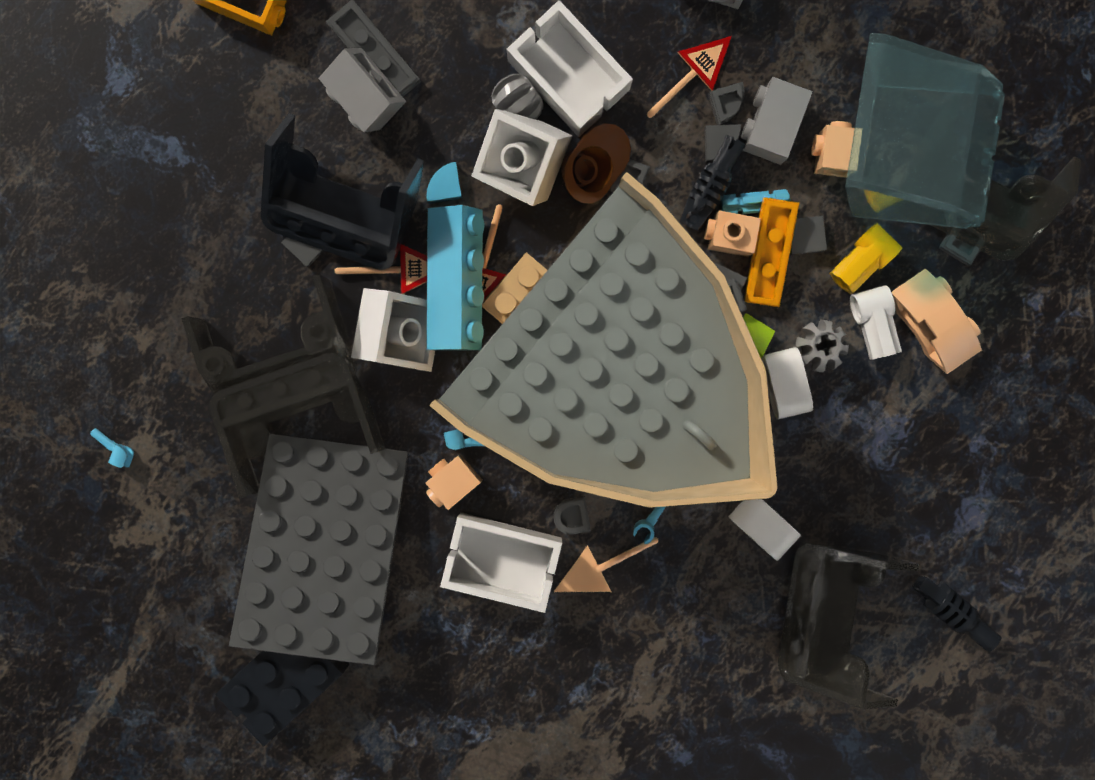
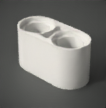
[761,347,813,420]
[728,499,801,561]

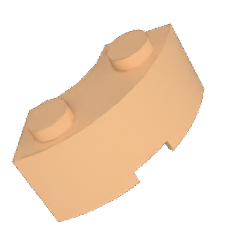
[892,269,982,374]

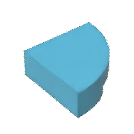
[427,162,462,204]

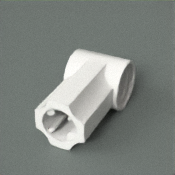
[850,285,902,360]

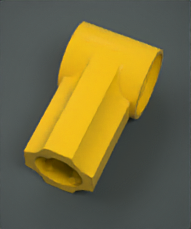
[829,223,903,294]

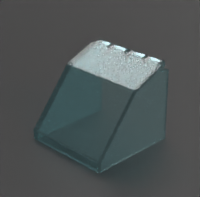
[845,33,1005,229]

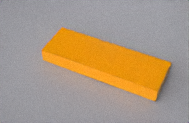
[744,197,800,307]

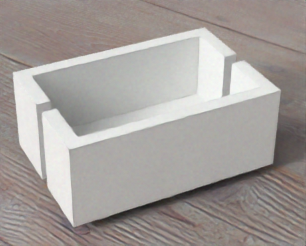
[506,0,633,137]
[440,513,562,613]

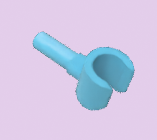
[90,428,134,468]
[444,429,484,450]
[633,506,666,544]

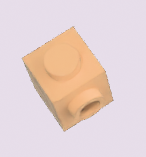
[811,121,863,178]
[704,210,761,257]
[426,454,482,510]

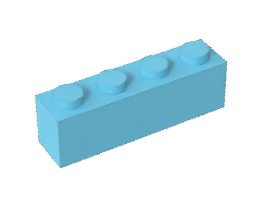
[427,205,484,351]

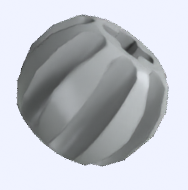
[491,74,543,119]
[795,319,849,372]

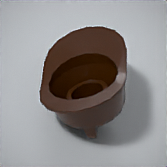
[561,123,631,204]

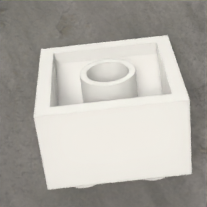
[471,109,572,206]
[351,288,435,372]

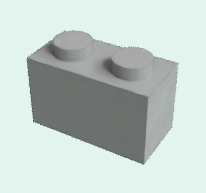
[318,48,406,133]
[740,77,813,165]

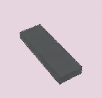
[326,0,421,97]

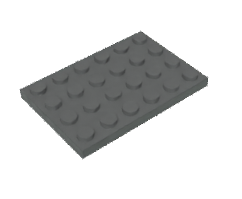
[229,434,409,665]

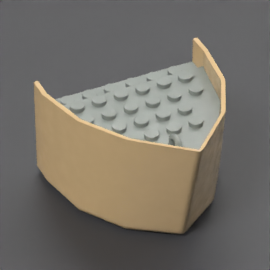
[430,172,777,508]

